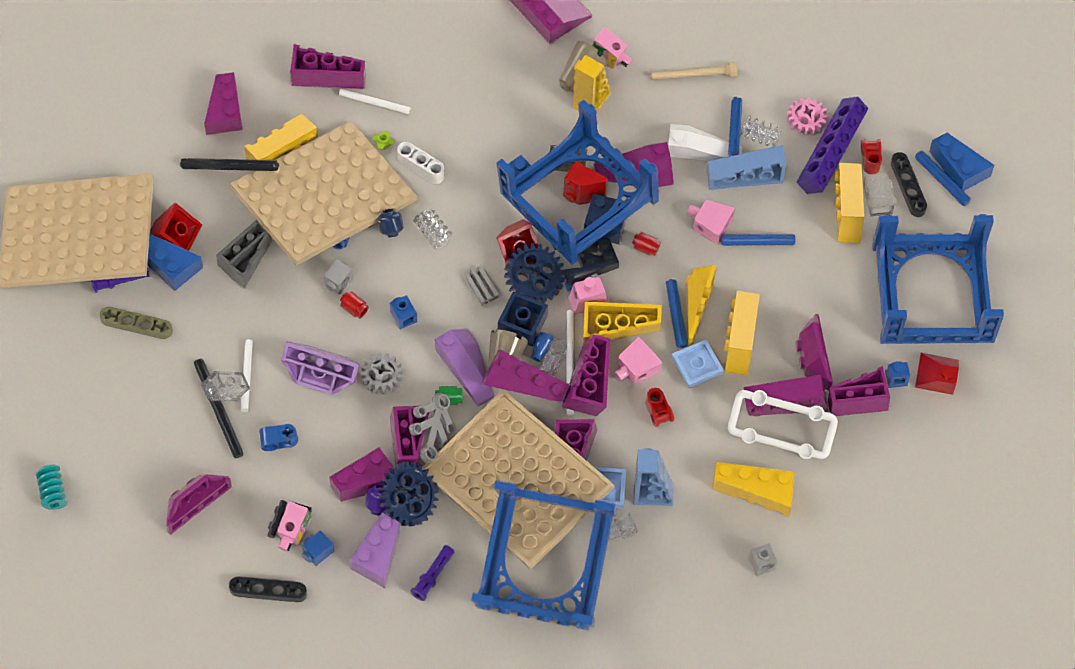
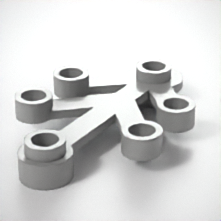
[409,393,456,463]

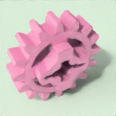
[787,97,828,135]

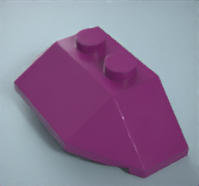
[795,314,833,390]
[166,474,232,535]

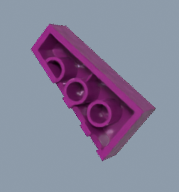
[290,44,366,89]
[561,334,611,416]
[481,350,570,402]
[555,419,598,461]

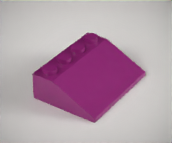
[510,0,592,44]

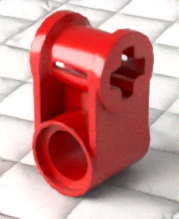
[861,139,882,175]
[645,387,674,427]

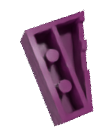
[390,405,430,465]

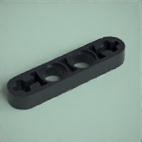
[891,152,927,217]
[229,577,307,602]

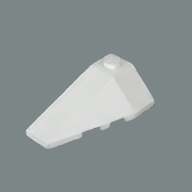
[668,124,742,161]

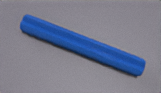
[728,96,742,157]
[915,150,971,206]
[721,234,796,246]
[666,279,687,348]

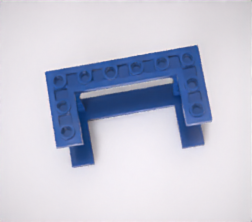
[496,100,659,265]
[872,214,1004,344]
[471,480,617,630]

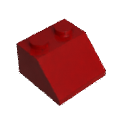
[563,161,608,205]

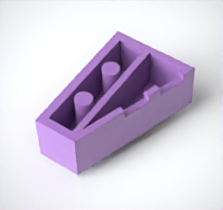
[350,513,400,588]

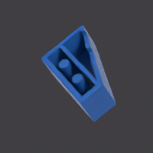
[929,132,994,191]
[147,234,203,291]

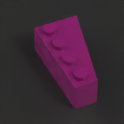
[744,375,828,416]

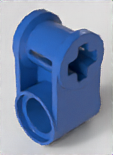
[259,424,298,451]

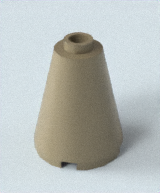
[559,41,607,92]
[488,329,528,369]

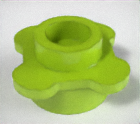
[373,130,394,150]

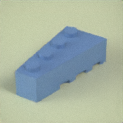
[707,145,786,190]
[634,448,673,506]

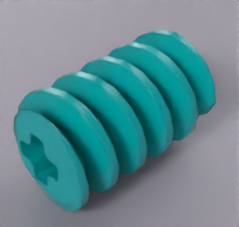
[36,464,67,510]

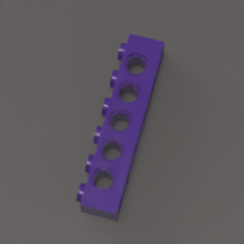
[796,96,869,194]

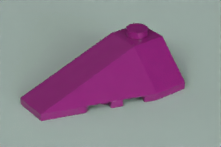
[594,142,674,187]

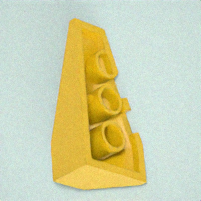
[685,265,717,347]

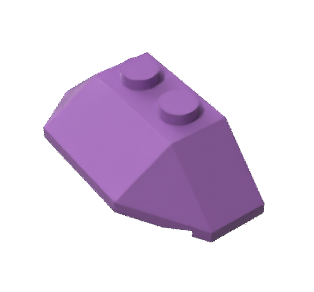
[281,341,360,395]

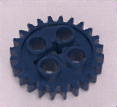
[504,243,565,303]
[378,462,439,527]

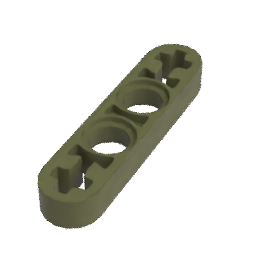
[100,307,173,339]

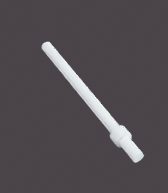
[564,310,574,415]

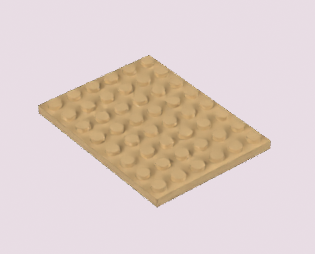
[230,121,418,266]
[0,173,154,288]
[422,390,614,570]

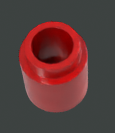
[632,232,661,256]
[340,291,369,319]

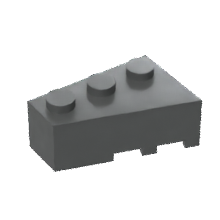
[216,220,272,289]

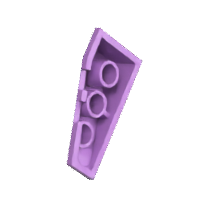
[435,329,494,407]

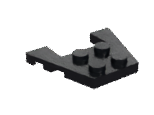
[553,238,619,286]

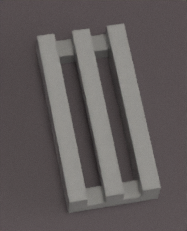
[464,265,499,305]

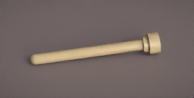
[650,62,737,80]

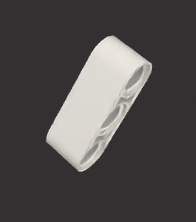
[397,142,444,184]

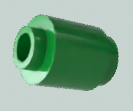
[435,386,463,405]

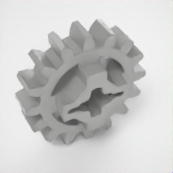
[361,353,403,394]

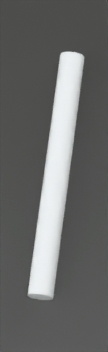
[339,89,411,114]
[241,339,253,412]

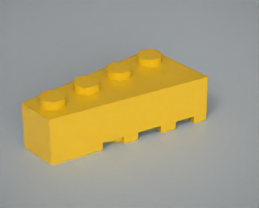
[572,55,611,111]
[244,114,318,160]
[834,163,864,243]
[724,291,760,376]
[583,302,662,343]
[712,462,795,517]

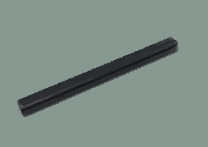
[180,158,279,171]
[194,358,244,459]

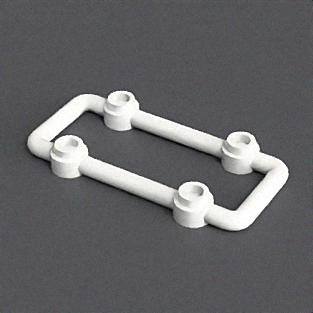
[728,390,838,459]

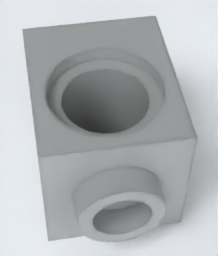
[324,259,353,294]
[749,544,777,576]

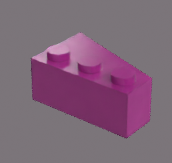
[204,72,243,135]
[827,366,890,416]
[329,447,396,502]

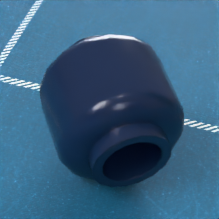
[377,208,404,238]

